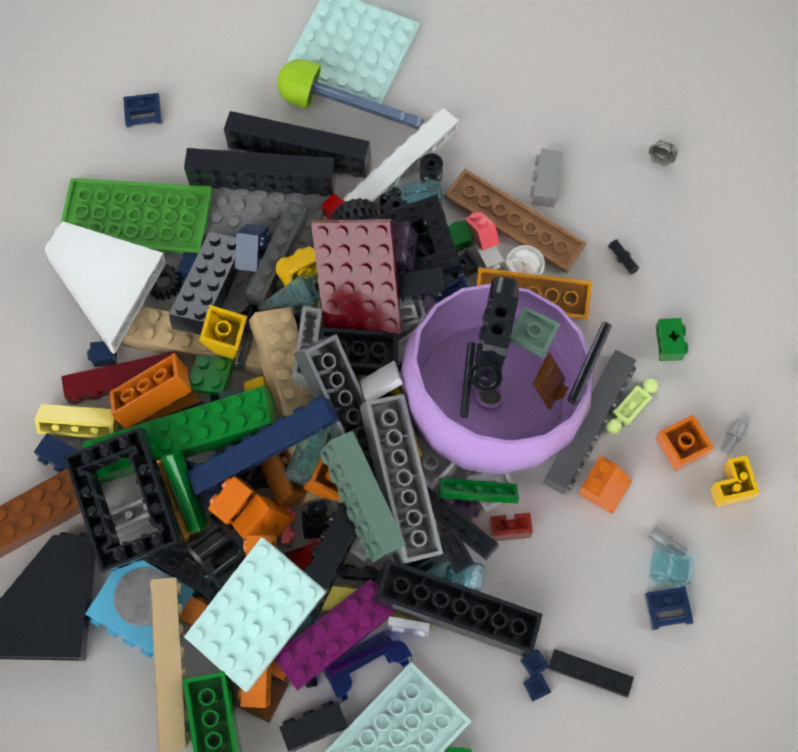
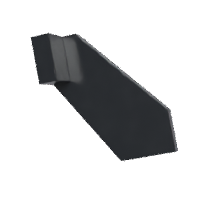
[419,527,475,574]

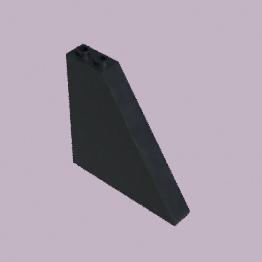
[0,532,96,661]

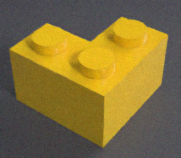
[710,455,760,507]

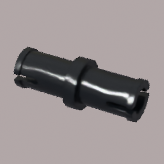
[608,239,640,275]

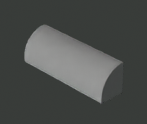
[292,306,322,388]

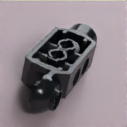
[469,277,519,392]

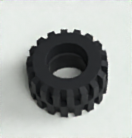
[332,198,379,220]

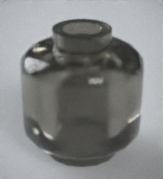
[649,140,677,166]

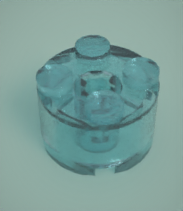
[443,561,486,592]

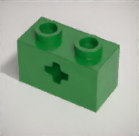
[655,318,688,361]

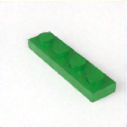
[438,477,519,504]

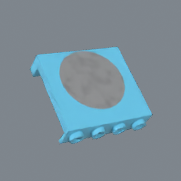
[86,560,197,658]

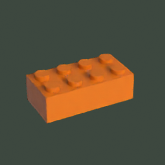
[110,353,191,429]

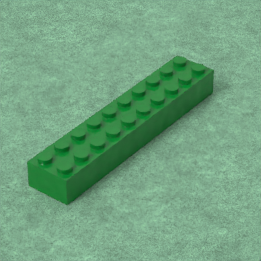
[83,386,277,484]

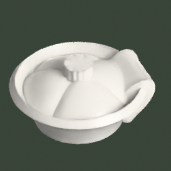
[504,245,545,275]

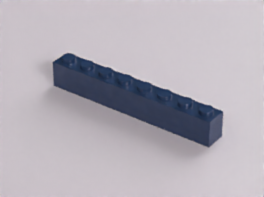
[186,396,340,495]

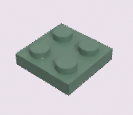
[510,306,560,358]

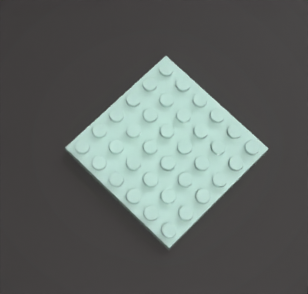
[287,0,420,103]

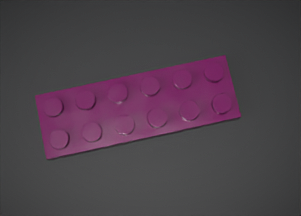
[274,579,396,691]

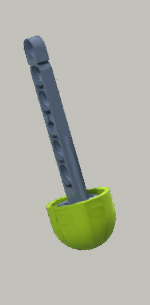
[277,59,424,129]

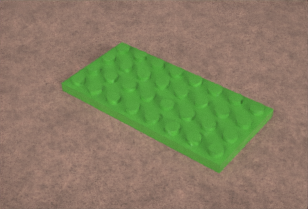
[60,178,213,255]

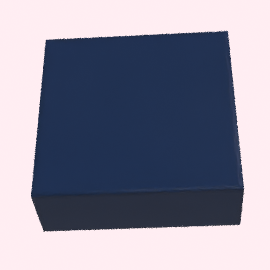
[520,649,549,678]
[523,673,551,702]

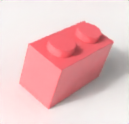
[464,212,500,250]

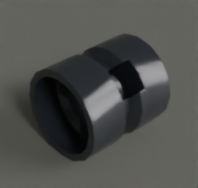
[419,153,443,186]

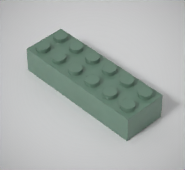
[321,431,406,563]

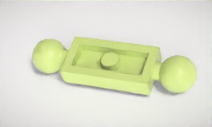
[606,378,658,434]

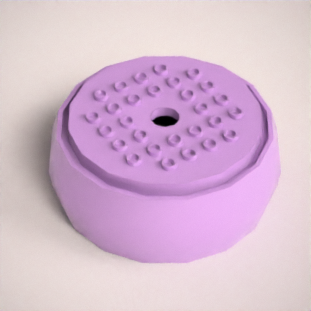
[400,284,593,475]

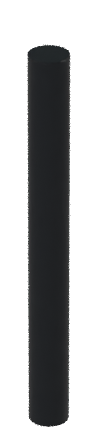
[460,342,475,418]

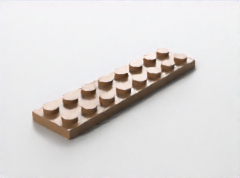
[444,168,587,273]

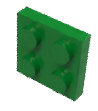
[189,354,235,396]

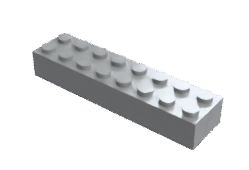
[359,394,443,564]

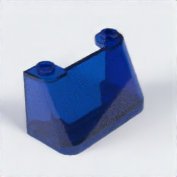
[323,629,412,704]

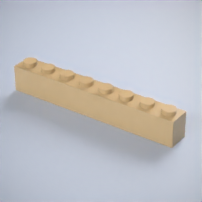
[150,578,189,752]

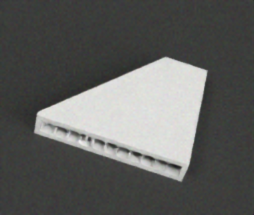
[44,221,166,353]

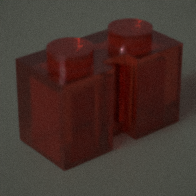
[489,513,533,541]

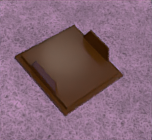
[533,352,569,410]

